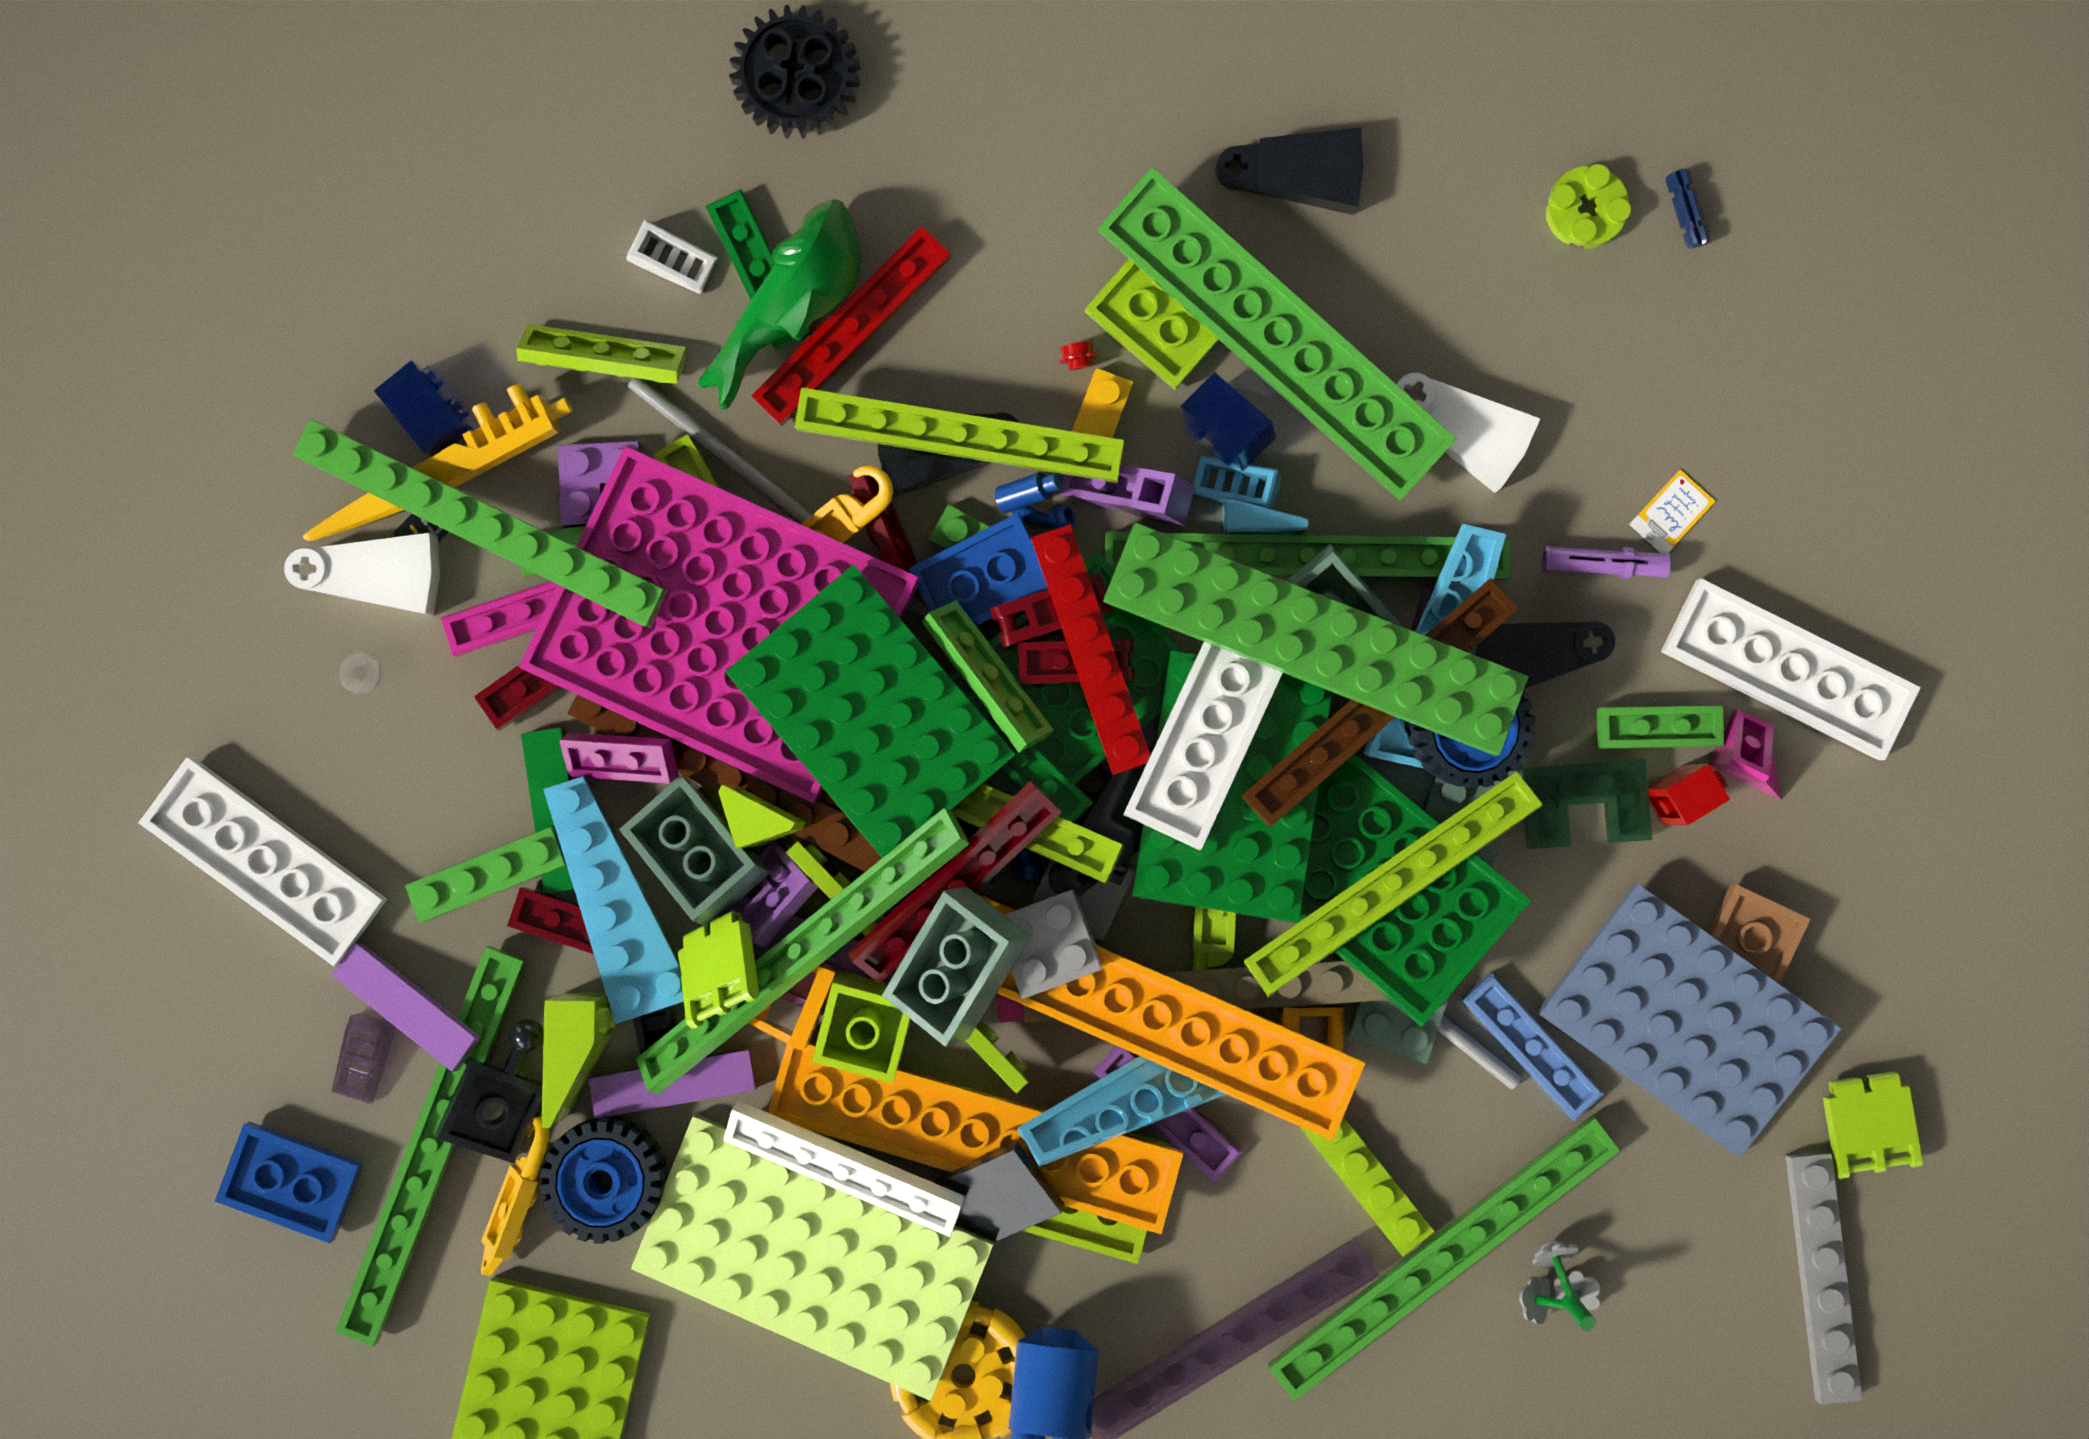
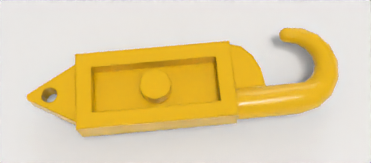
[801,465,893,544]
[481,1116,550,1276]

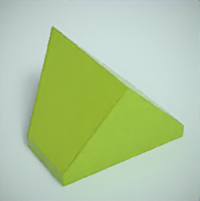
[718,784,806,849]

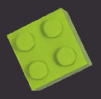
[812,970,911,1083]

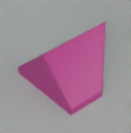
[1709,709,1782,800]

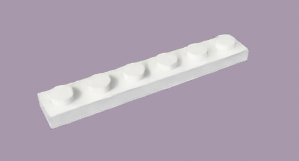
[723,1100,966,1237]

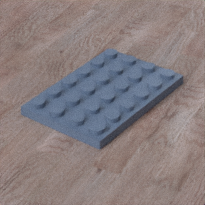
[1537,882,1842,1158]

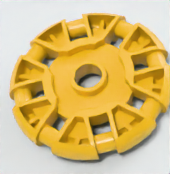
[890,1301,1026,1439]

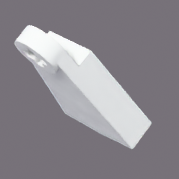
[1397,373,1540,493]
[284,533,440,616]

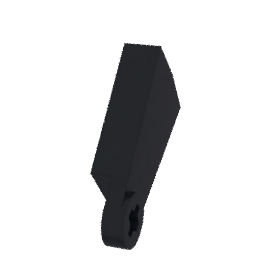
[1215,127,1363,215]
[878,412,1019,498]
[1475,621,1615,689]
[1048,767,1143,897]

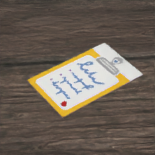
[1629,469,1716,554]

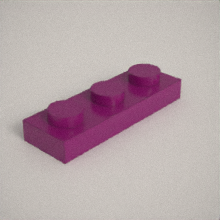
[559,733,679,784]

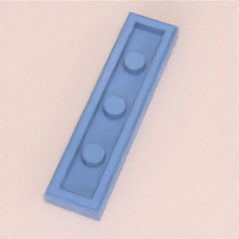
[1460,972,1604,1121]

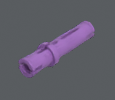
[1542,545,1671,579]

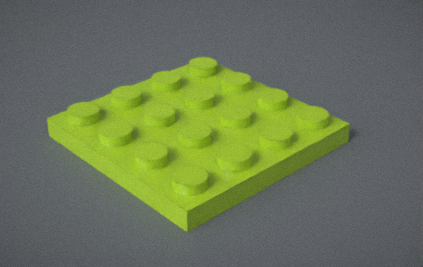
[451,1276,652,1439]

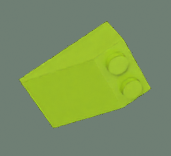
[542,992,618,1128]

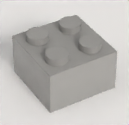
[1005,889,1104,999]

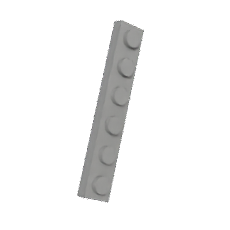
[1785,1151,1862,1405]

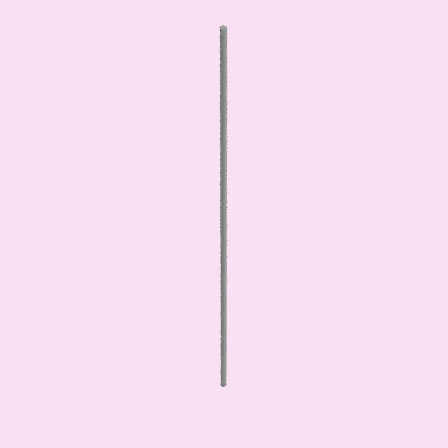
[628,378,1522,1090]

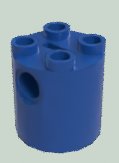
[1008,1326,1098,1439]

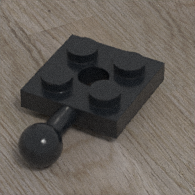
[435,1019,544,1164]

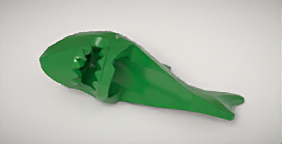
[698,199,862,410]

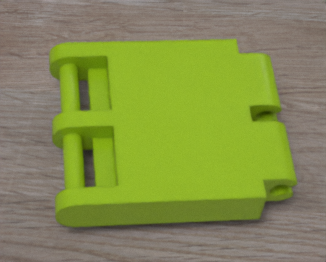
[678,911,759,1029]
[1822,1071,1923,1179]

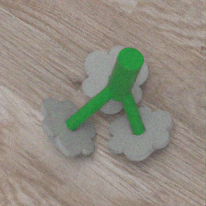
[1519,1241,1601,1331]

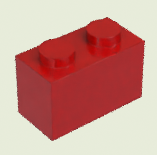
[1641,764,1730,826]

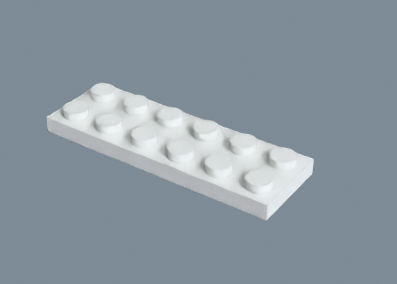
[1661,578,1921,760]
[1123,642,1283,851]
[138,757,387,966]

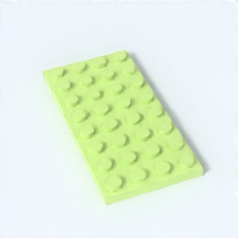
[631,1114,995,1401]

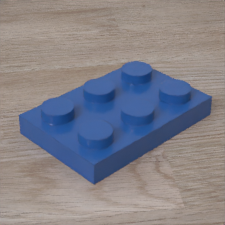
[908,513,1048,626]
[214,1121,364,1244]

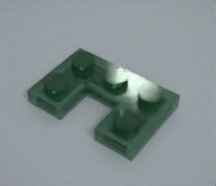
[1522,759,1652,849]

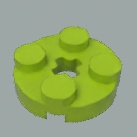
[1546,164,1631,249]

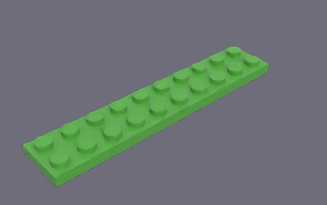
[1097,167,1457,501]
[1103,522,1529,756]

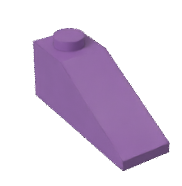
[1059,465,1195,526]

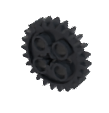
[729,5,861,139]

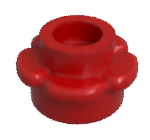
[1059,340,1098,371]

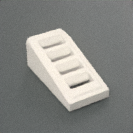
[626,219,718,294]

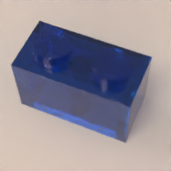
[374,360,474,457]
[1180,372,1277,471]

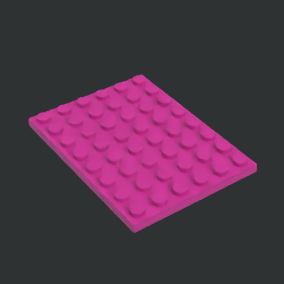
[518,446,920,804]

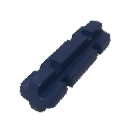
[1666,169,1711,249]

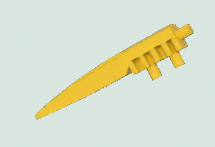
[302,383,573,541]

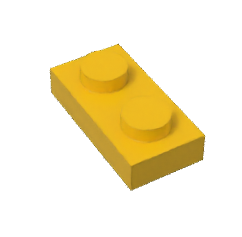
[1072,368,1133,438]

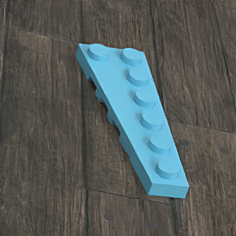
[1364,524,1506,768]
[543,776,684,1024]
[1017,1056,1227,1167]

